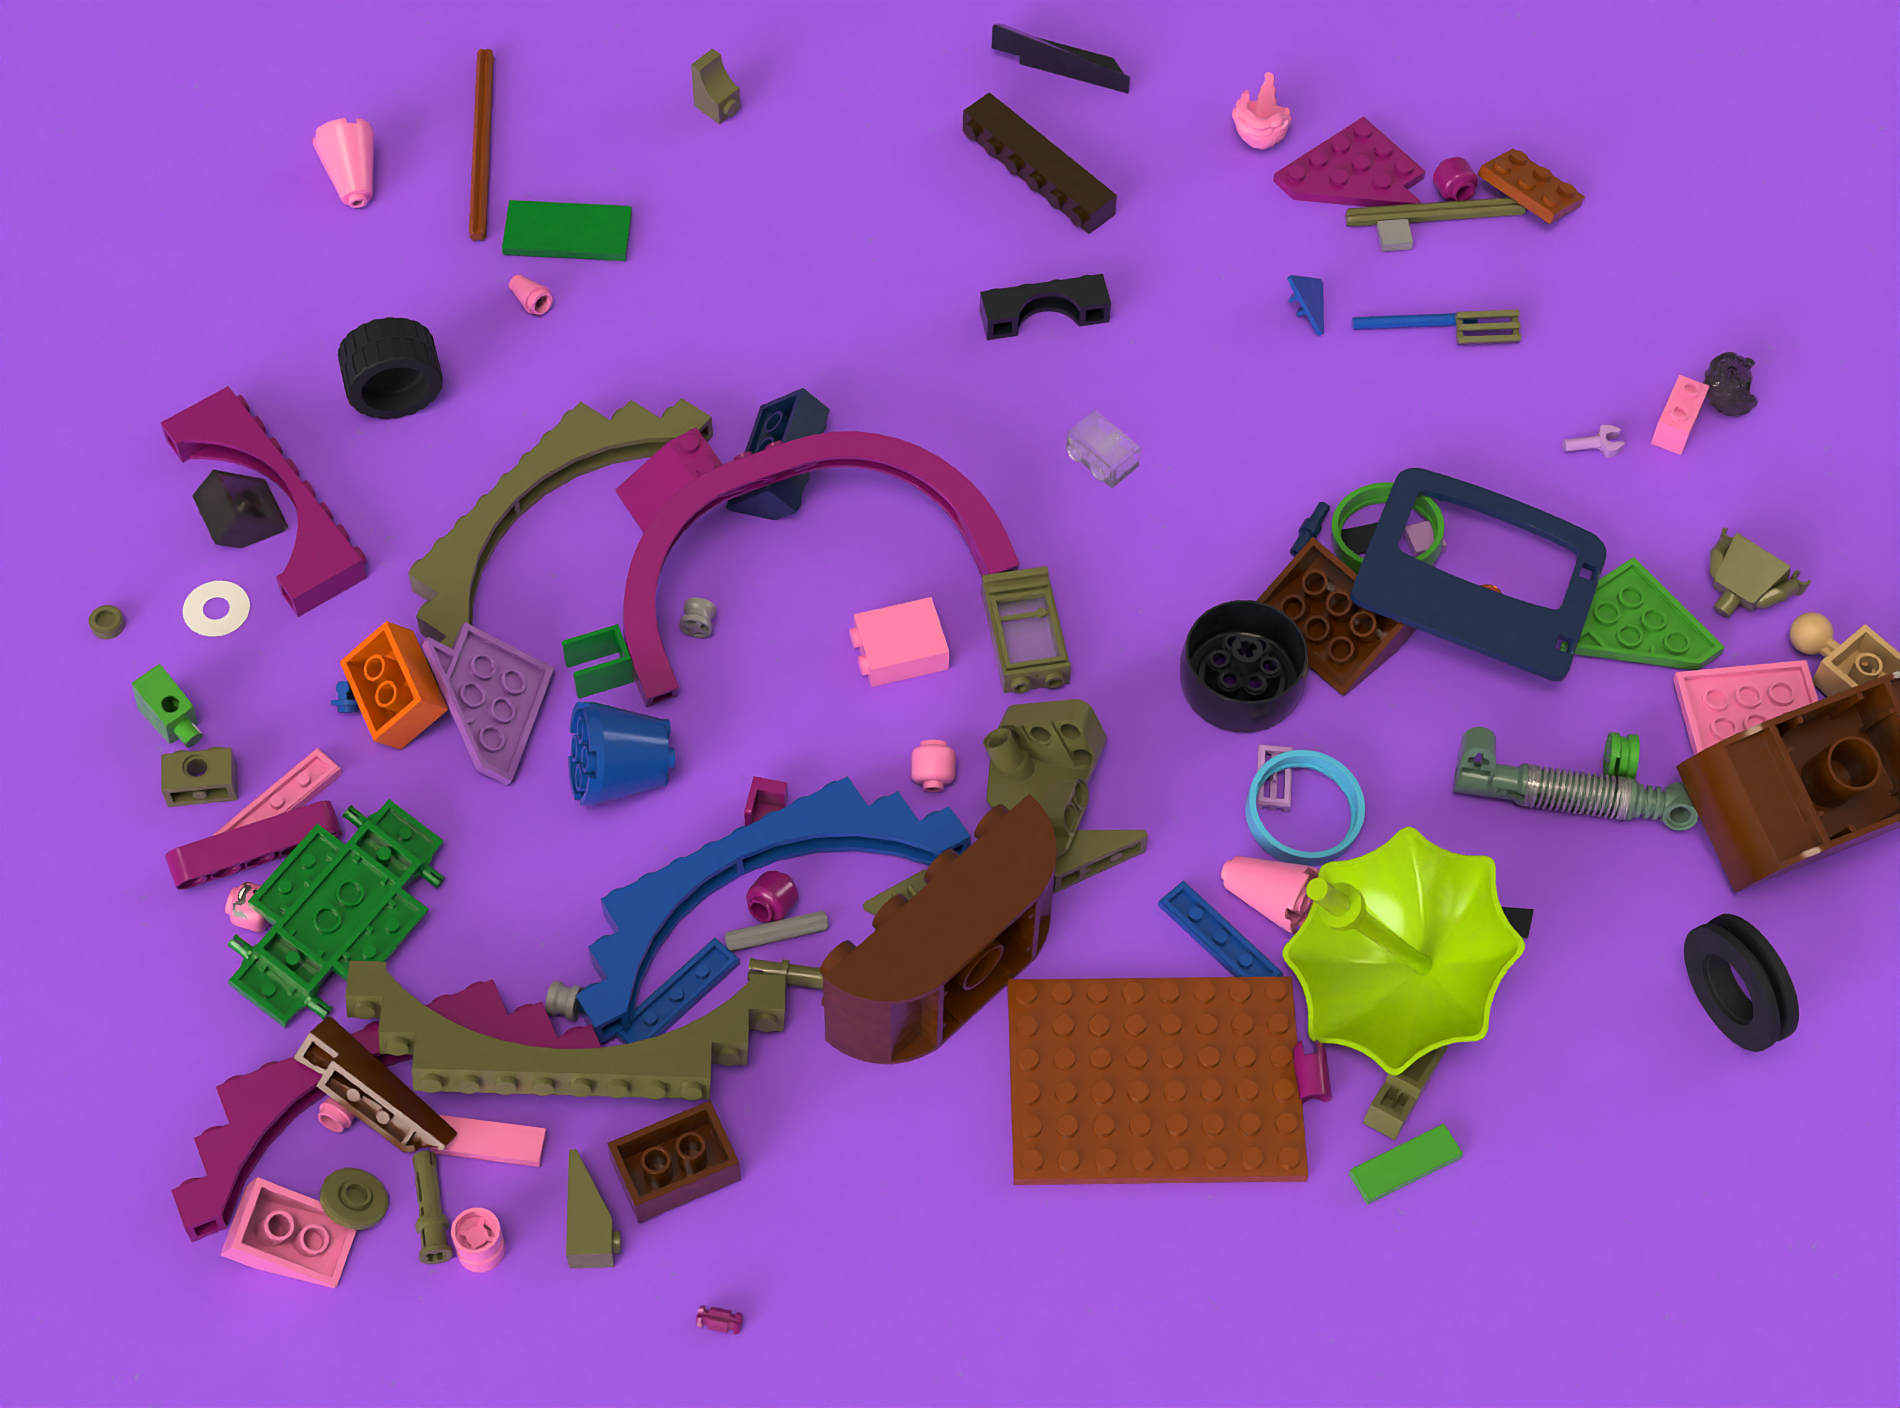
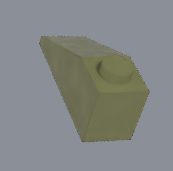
[1053,830,1148,893]
[566,1149,622,1268]

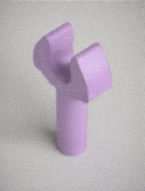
[1562,425,1625,458]

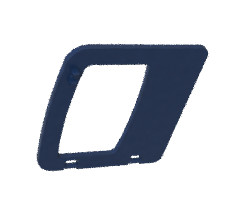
[1350,468,1607,681]

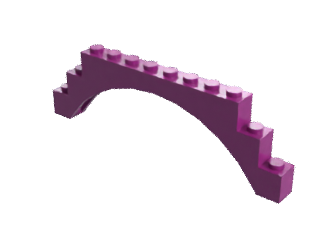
[171,979,602,1242]

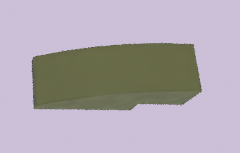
[1363,1045,1448,1140]

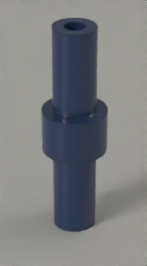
[1290,502,1330,556]

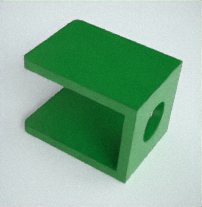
[562,624,634,699]

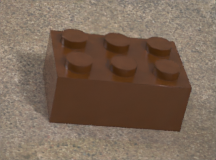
[607,1100,741,1223]

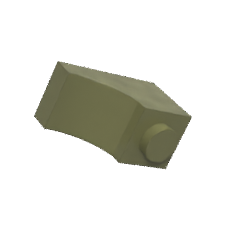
[691,48,741,125]

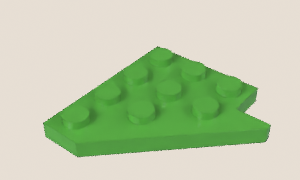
[1560,557,1725,670]

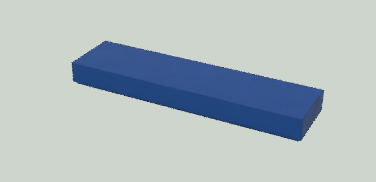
[1158,880,1283,977]
[615,937,740,1044]

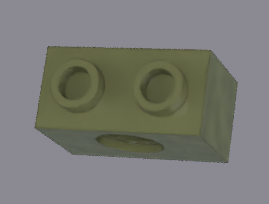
[161,747,238,807]

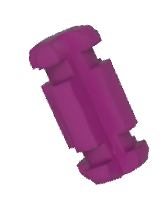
[696,1305,743,1335]

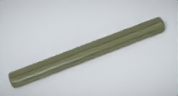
[1345,197,1526,226]

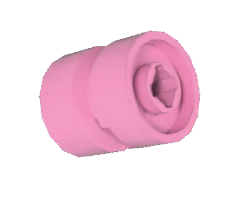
[451,1208,505,1272]

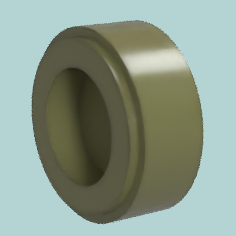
[89,605,125,640]

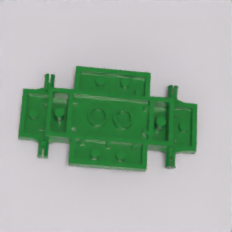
[227,799,446,1028]

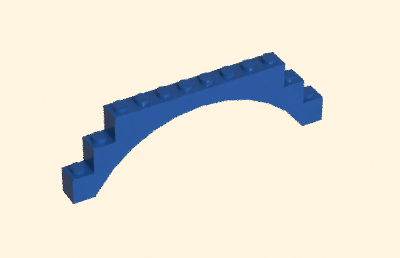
[575,776,971,1044]

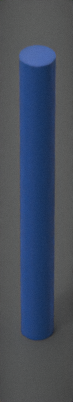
[1352,313,1478,330]

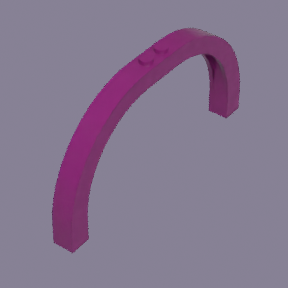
[622,431,1020,707]

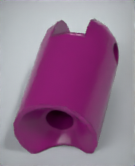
[1293,1039,1332,1104]

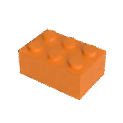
[340,621,448,750]

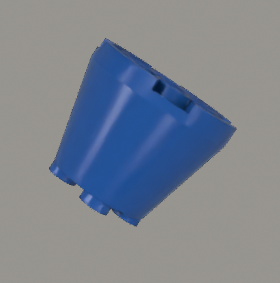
[568,702,675,806]

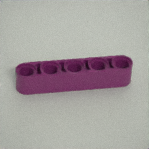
[165,800,343,890]

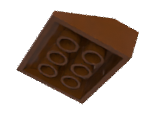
[1256,537,1416,696]

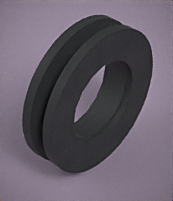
[1684,913,1799,1052]

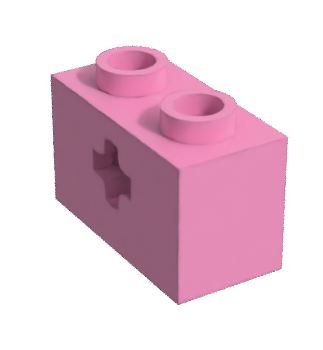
[1651,375,1710,455]

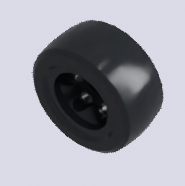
[1180,600,1309,733]

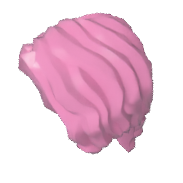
[1232,72,1291,150]

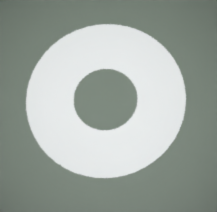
[183,581,250,636]

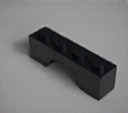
[979,274,1111,340]

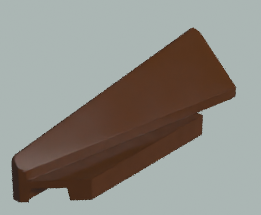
[293,1016,457,1152]

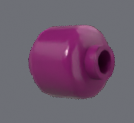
[1433,157,1478,201]
[746,871,798,922]

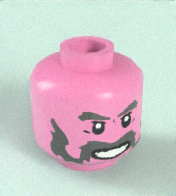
[225,882,270,932]

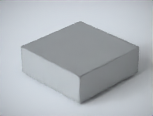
[1376,219,1413,252]

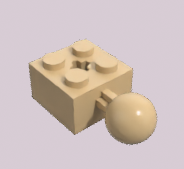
[1790,612,1900,697]

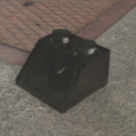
[192,469,288,549]

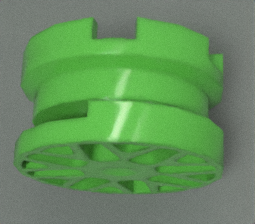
[1603,732,1640,779]

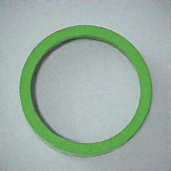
[1331,482,1444,574]

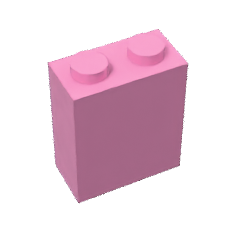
[849,597,949,687]

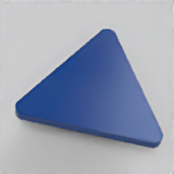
[1287,275,1324,336]

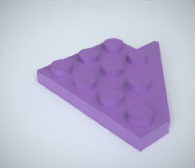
[422,622,554,786]

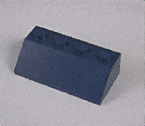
[726,388,830,520]

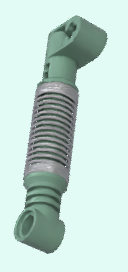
[1453,727,1698,830]

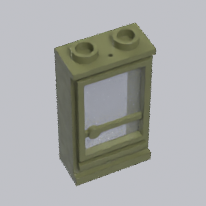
[981,566,1071,693]

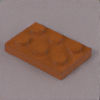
[1477,148,1585,224]

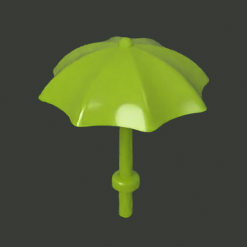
[1282,827,1525,1076]

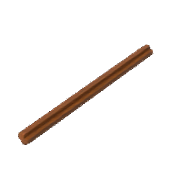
[469,49,494,241]

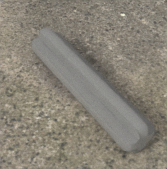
[725,911,829,952]

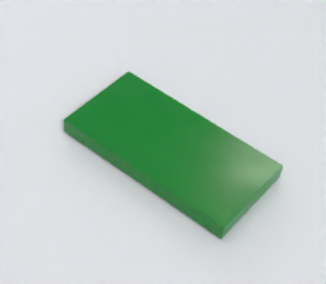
[502,200,632,261]

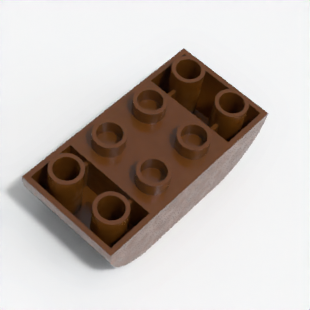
[1676,670,1900,893]
[820,794,1057,1064]

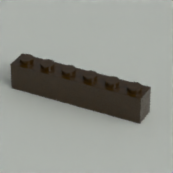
[963,92,1117,234]

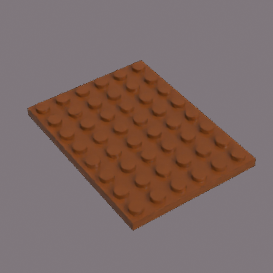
[1007,976,1308,1185]

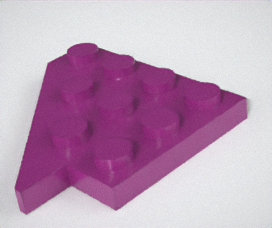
[1273,117,1425,207]

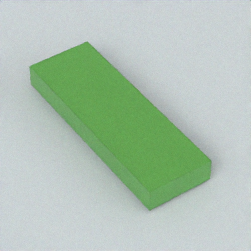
[1349,1124,1463,1205]

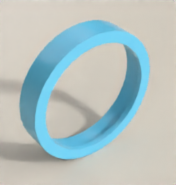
[1245,750,1365,866]

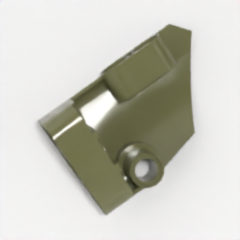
[983,699,1107,857]

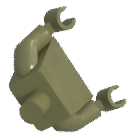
[1709,528,1811,618]

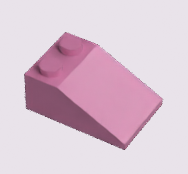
[220,1177,357,1288]

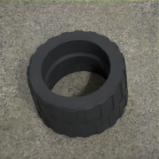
[337,317,443,419]

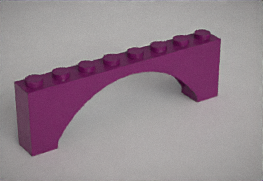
[160,386,367,617]

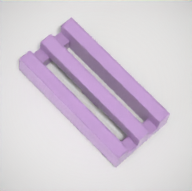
[1256,744,1293,812]

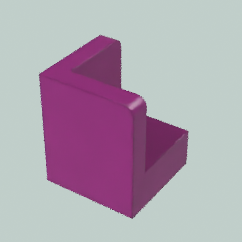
[744,776,788,826]

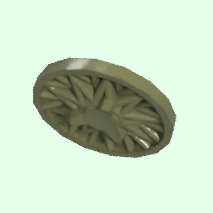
[319,1167,389,1230]

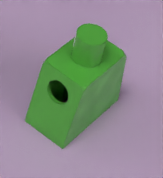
[131,664,203,748]

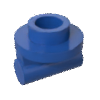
[331,681,358,713]

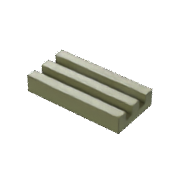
[1455,309,1521,345]

